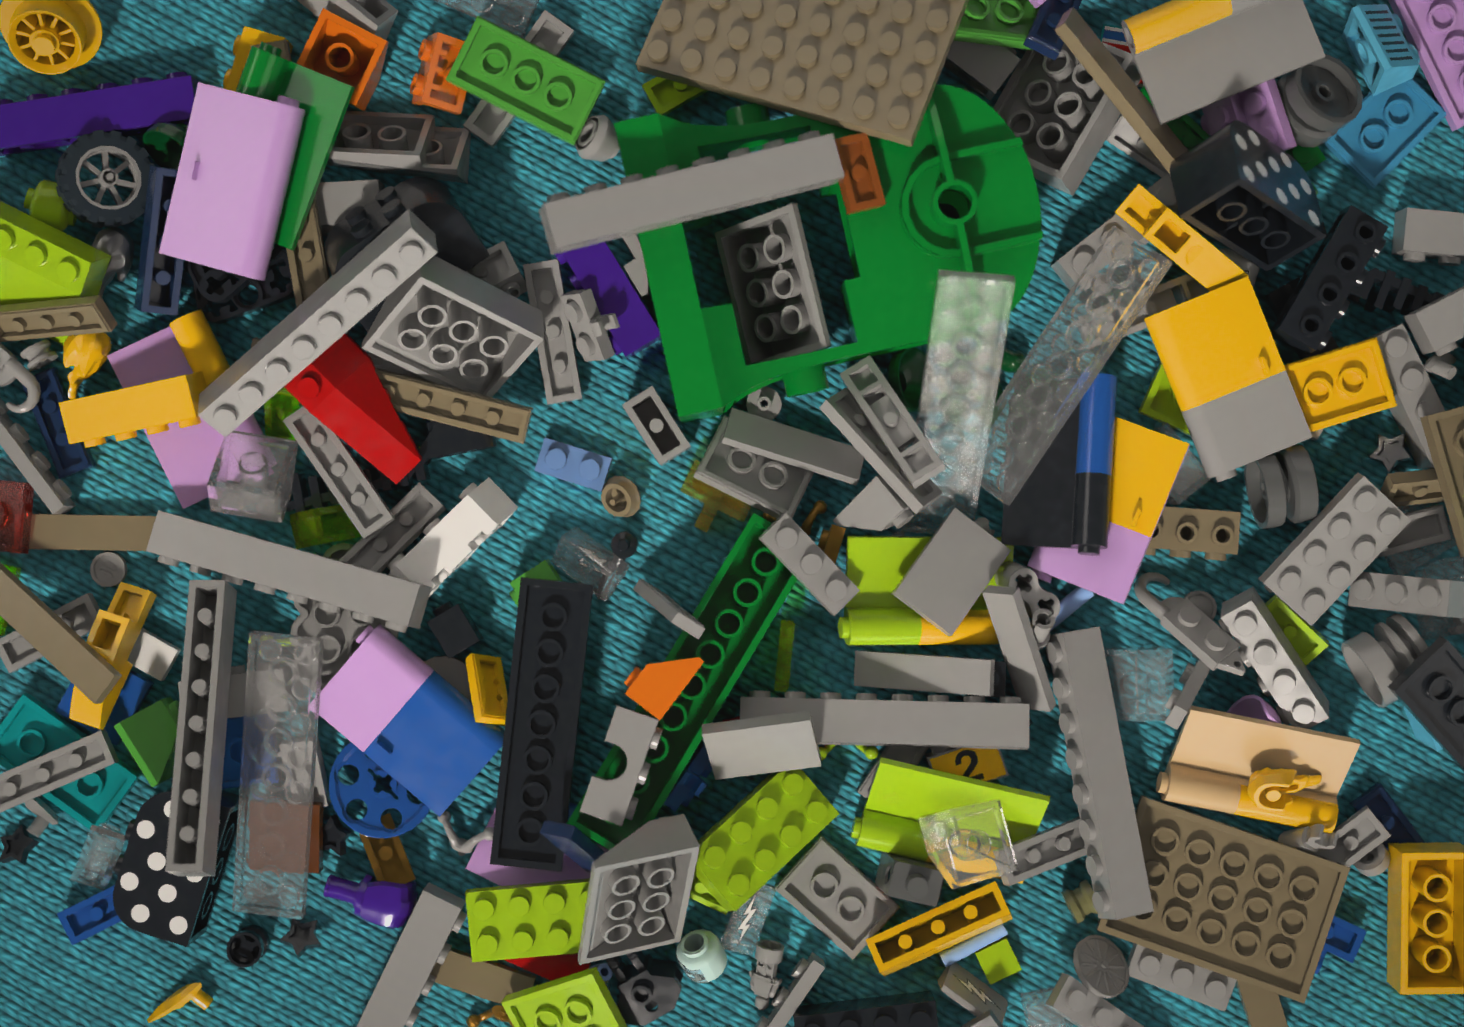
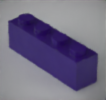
[554,242,661,359]

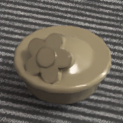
[601,476,641,517]

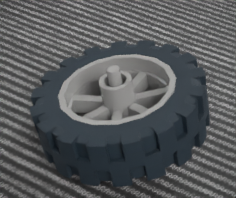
[55,130,155,228]

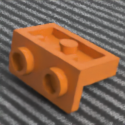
[410,32,466,115]

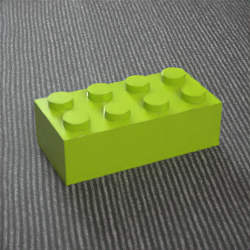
[694,769,839,911]

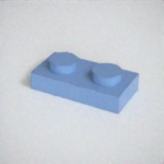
[534,437,613,492]

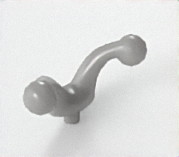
[437,810,494,856]

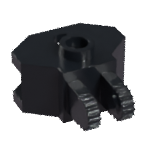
[606,951,684,1026]

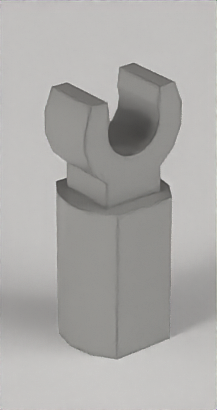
[1278,824,1339,853]

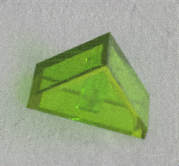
[264,385,303,444]

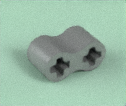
[995,561,1060,621]

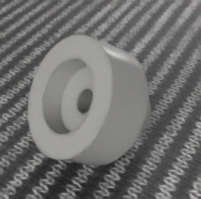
[746,387,782,420]
[1353,843,1391,876]

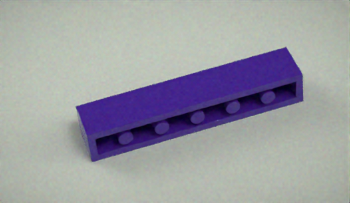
[0,72,199,156]

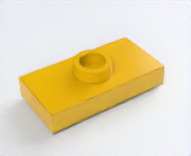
[465,653,508,726]

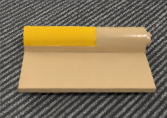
[1156,705,1360,833]

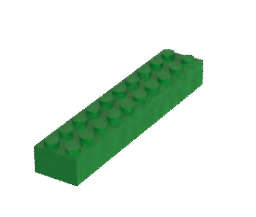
[566,513,797,850]

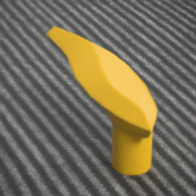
[147,982,213,1023]

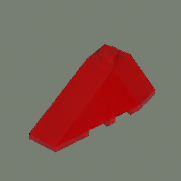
[285,333,422,485]

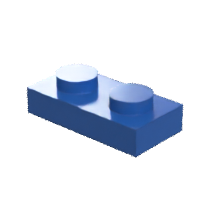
[57,885,121,945]

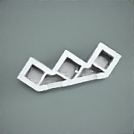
[387,477,519,597]

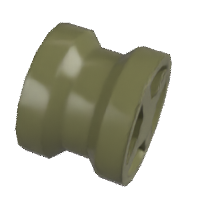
[1061,879,1098,924]

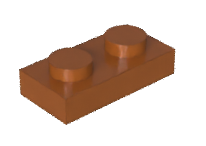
[835,132,886,215]

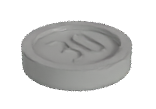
[90,552,127,587]
[1183,591,1217,620]

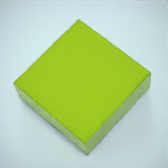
[974,936,1022,985]

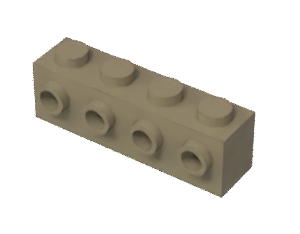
[1145,506,1241,561]

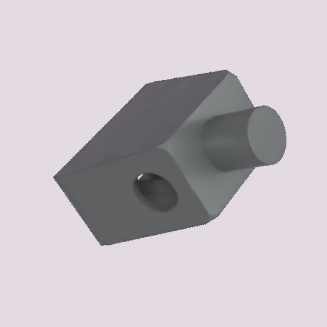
[875,852,947,907]

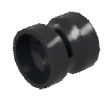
[226,925,270,968]

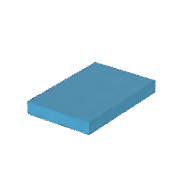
[1323,78,1446,190]

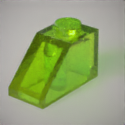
[290,505,362,549]

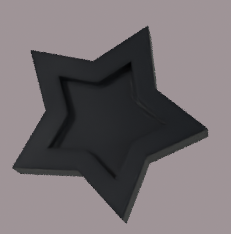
[1369,434,1412,473]
[323,814,352,856]
[0,824,39,865]
[279,917,321,959]

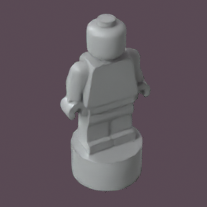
[749,940,784,1010]

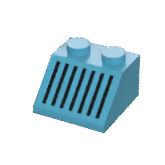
[1342,4,1420,96]

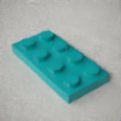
[0,693,141,834]

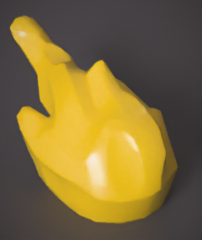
[63,332,111,400]
[1247,767,1322,812]

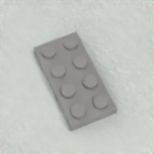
[1258,472,1411,626]

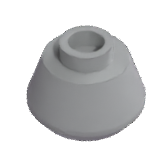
[575,115,620,162]

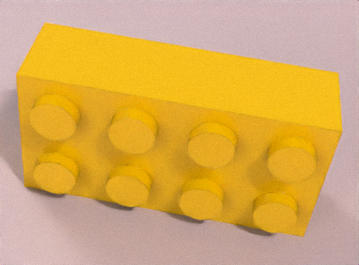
[1387,842,1464,995]

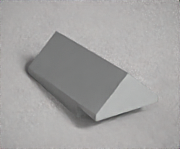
[327,111,471,184]

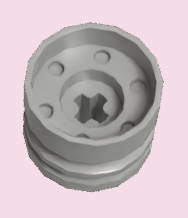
[1341,613,1428,708]

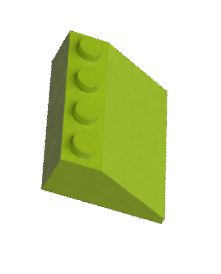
[0,201,111,345]

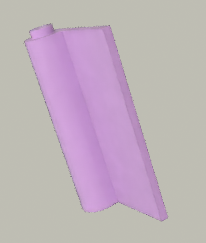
[159,82,306,281]

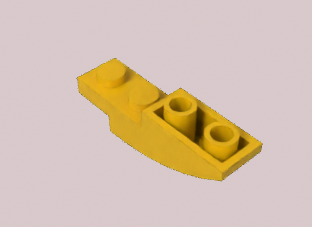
[1114,183,1249,291]
[69,582,157,730]

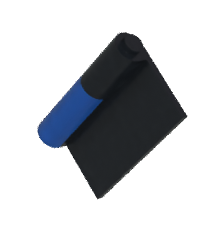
[1001,373,1118,556]

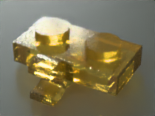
[680,459,751,533]

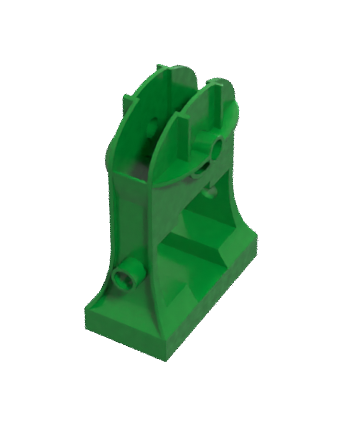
[614,85,1043,424]

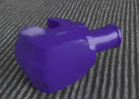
[323,874,418,929]

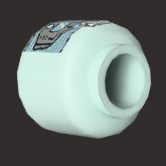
[676,929,727,983]

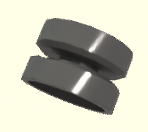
[1276,54,1363,147]
[1244,444,1319,529]

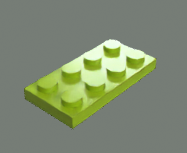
[465,878,590,962]

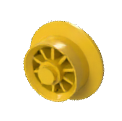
[0,0,103,75]

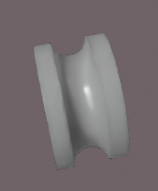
[20,340,58,371]

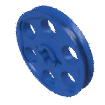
[329,742,430,838]

